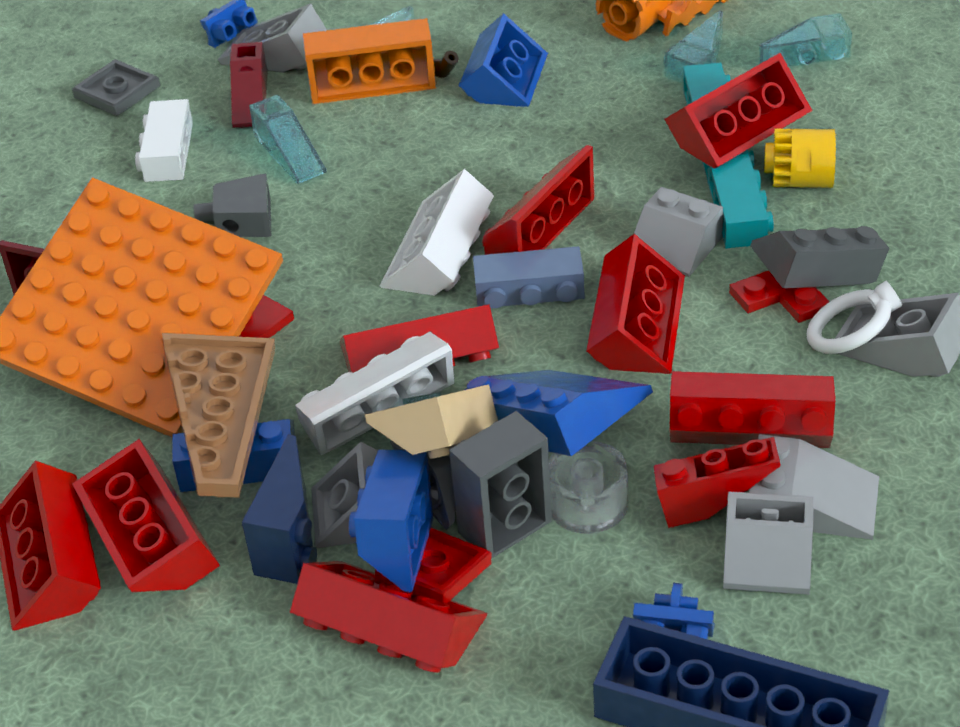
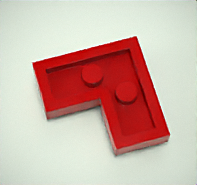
[729,270,830,323]

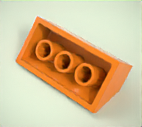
[303,18,436,104]

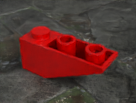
[653,437,781,528]

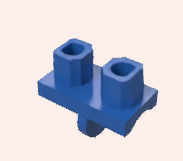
[200,0,257,48]
[633,583,714,639]

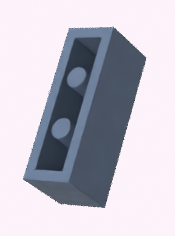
[473,246,585,308]

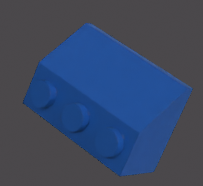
[459,13,548,107]
[172,419,295,492]
[349,450,433,592]

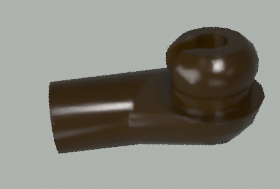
[433,51,459,78]

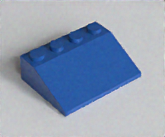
[465,370,653,456]

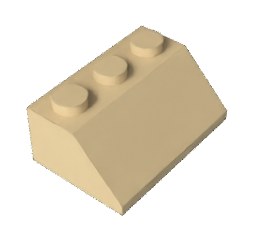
[365,384,498,459]

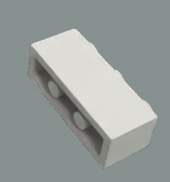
[135,99,193,182]

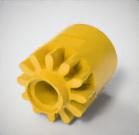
[764,129,836,188]

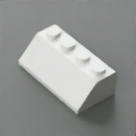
[380,169,494,296]
[295,332,454,455]

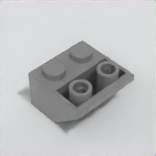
[723,492,814,595]

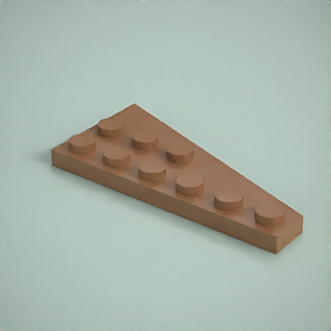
[162,333,275,498]

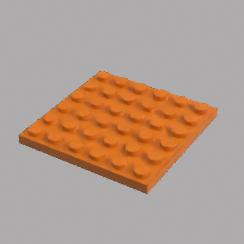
[0,177,283,437]

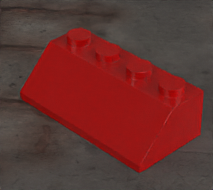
[664,53,813,169]
[482,145,594,255]
[586,234,685,374]
[340,304,499,373]
[670,371,836,448]
[72,439,220,592]
[0,460,101,631]
[290,561,488,673]

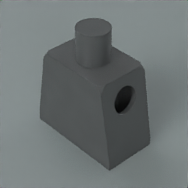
[194,173,272,237]

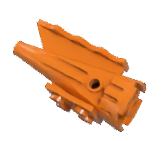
[596,0,728,42]

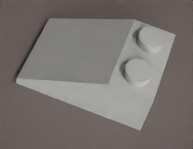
[218,3,327,72]
[835,293,960,377]
[749,434,879,540]

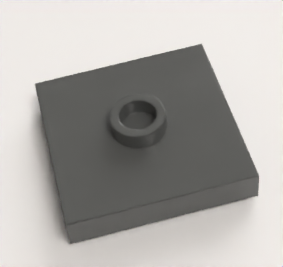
[72,59,160,116]

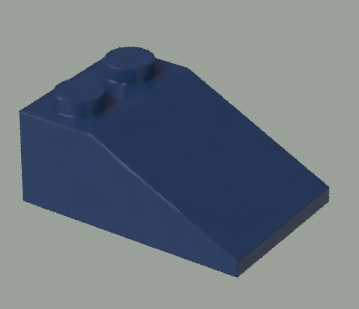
[242,434,317,584]

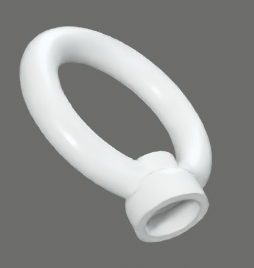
[806,281,902,354]

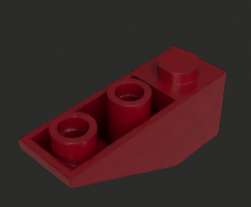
[230,42,268,128]

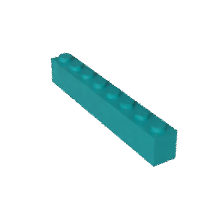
[683,62,774,249]

